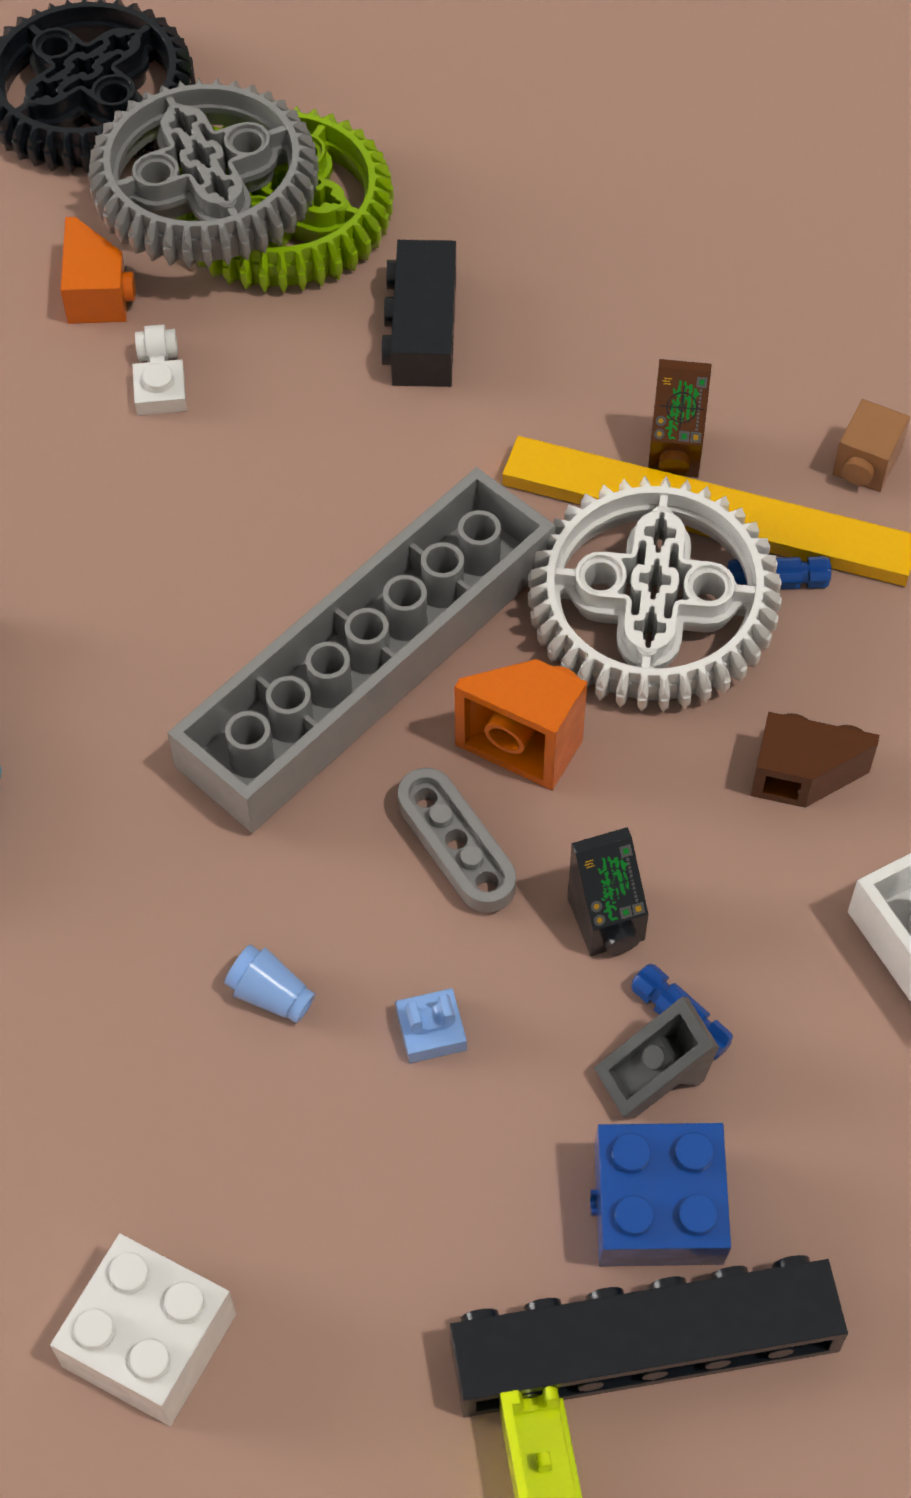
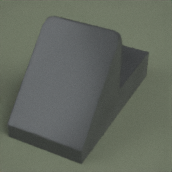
[594,996,719,1118]

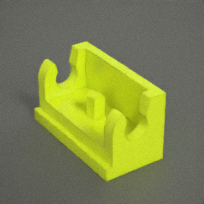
[499,1386,582,1498]

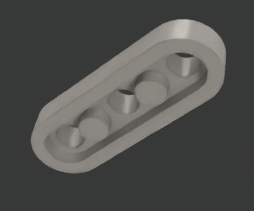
[398,768,516,913]

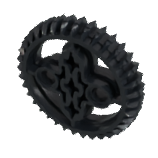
[0,0,196,174]

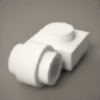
[132,324,187,416]

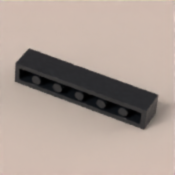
[450,1255,848,1418]

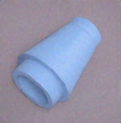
[224,944,316,1024]

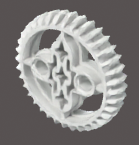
[528,476,782,712]

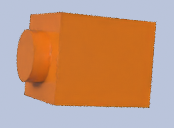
[60,216,136,324]

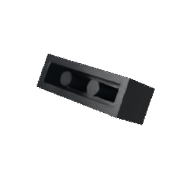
[382,239,456,387]

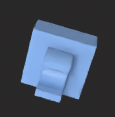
[395,988,467,1064]

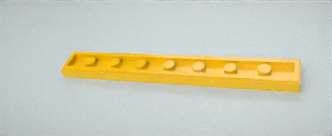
[502,435,911,587]

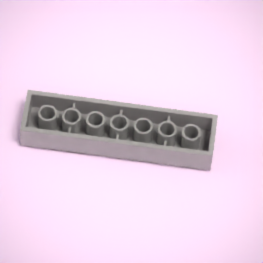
[167,467,556,833]

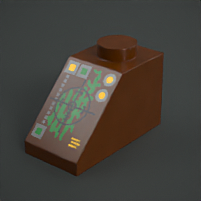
[648,359,712,478]

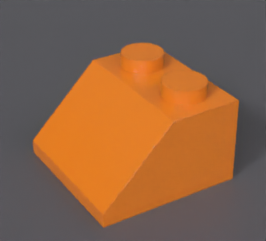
[454,659,588,791]

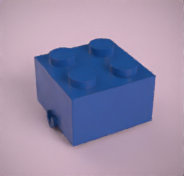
[590,1123,731,1267]

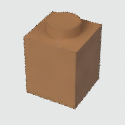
[833,399,910,492]

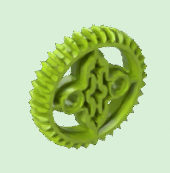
[173,105,394,293]

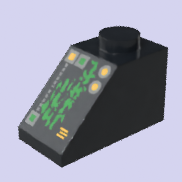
[567,827,649,957]

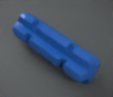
[727,556,832,589]
[631,964,733,1061]

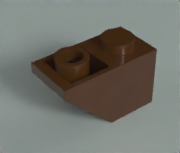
[750,712,880,808]

